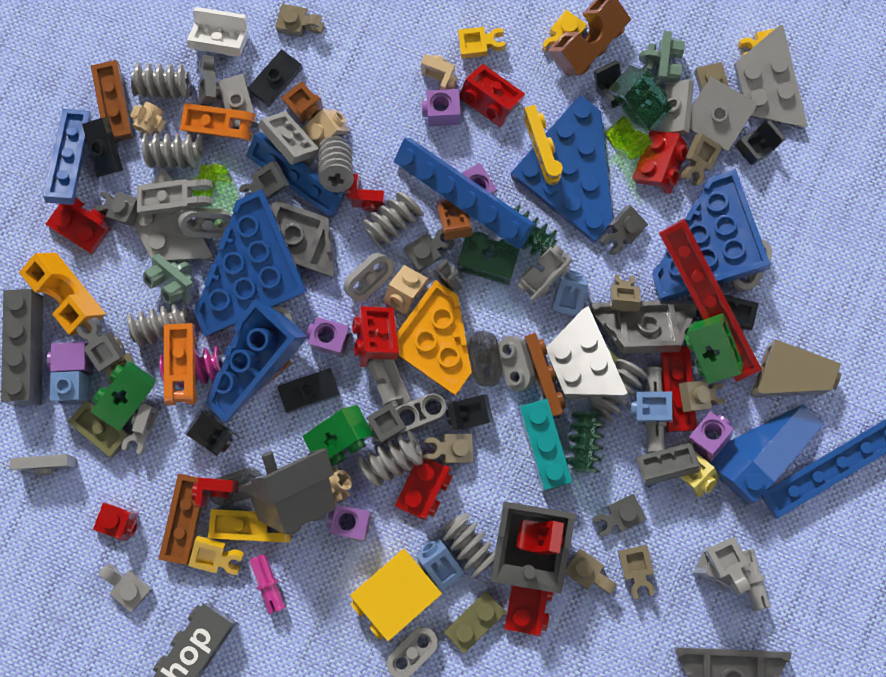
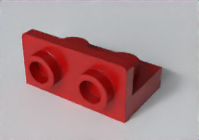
[459,64,525,127]
[45,197,111,255]
[352,306,399,367]
[395,459,453,521]
[504,585,553,637]

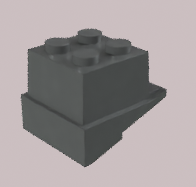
[237,448,336,534]
[490,501,576,594]

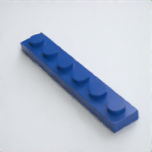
[393,138,535,249]
[761,418,886,519]

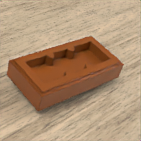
[436,200,473,241]

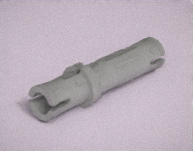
[644,366,667,453]

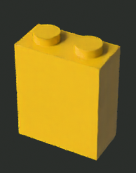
[350,548,442,641]

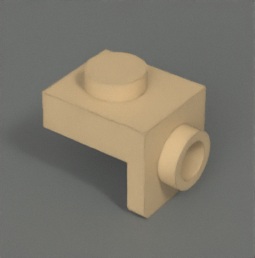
[421,54,458,90]
[302,109,350,147]
[383,265,428,315]

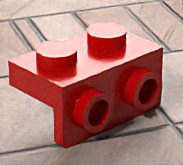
[632,130,688,194]

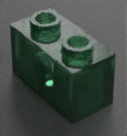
[608,65,673,132]
[457,232,520,286]

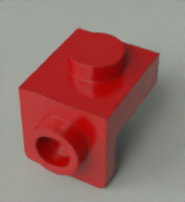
[346,173,386,212]
[516,519,564,555]

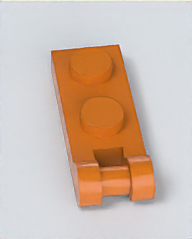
[179,103,256,142]
[164,323,197,406]

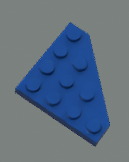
[511,95,613,243]
[652,169,771,301]
[194,189,308,337]

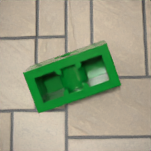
[685,313,744,384]
[91,360,156,431]
[302,405,374,466]

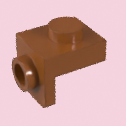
[281,81,323,124]

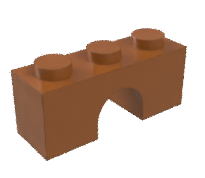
[548,0,632,76]

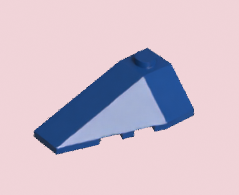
[205,299,308,423]
[707,404,824,504]

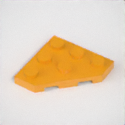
[397,280,472,397]

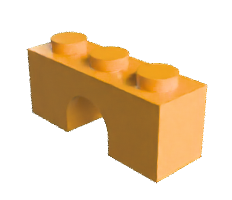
[19,253,106,335]

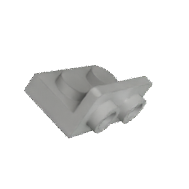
[258,111,319,167]

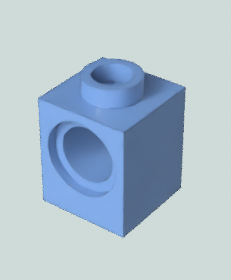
[50,371,90,406]

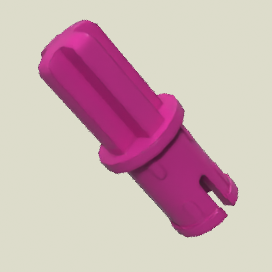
[250,554,286,614]

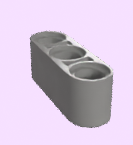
[368,393,446,444]

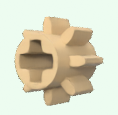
[130,102,166,136]
[329,466,352,503]

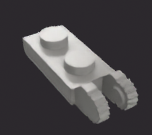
[137,179,212,215]

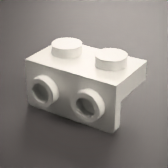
[187,7,248,57]

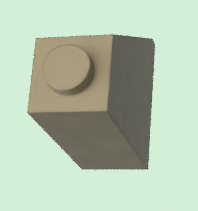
[750,339,841,398]

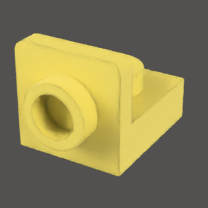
[679,452,719,497]

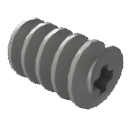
[131,62,192,99]
[142,133,203,169]
[318,136,354,193]
[362,192,424,250]
[127,304,190,347]
[588,359,648,423]
[357,430,423,487]
[437,513,495,579]

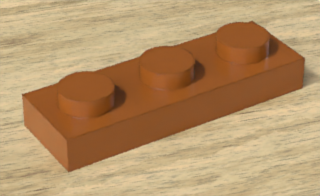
[90,60,134,141]
[524,332,566,419]
[158,474,202,565]

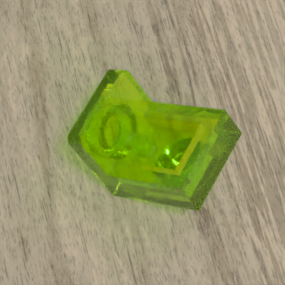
[604,117,652,160]
[192,163,233,198]

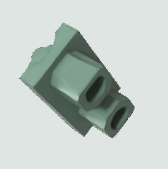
[639,31,685,88]
[143,254,194,305]

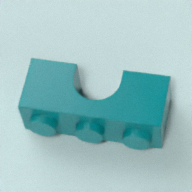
[518,399,572,492]

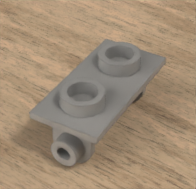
[517,244,573,301]
[366,358,411,408]

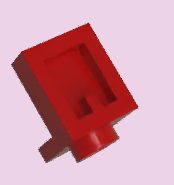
[192,477,239,508]
[92,502,138,541]

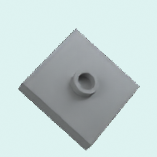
[689,77,758,152]

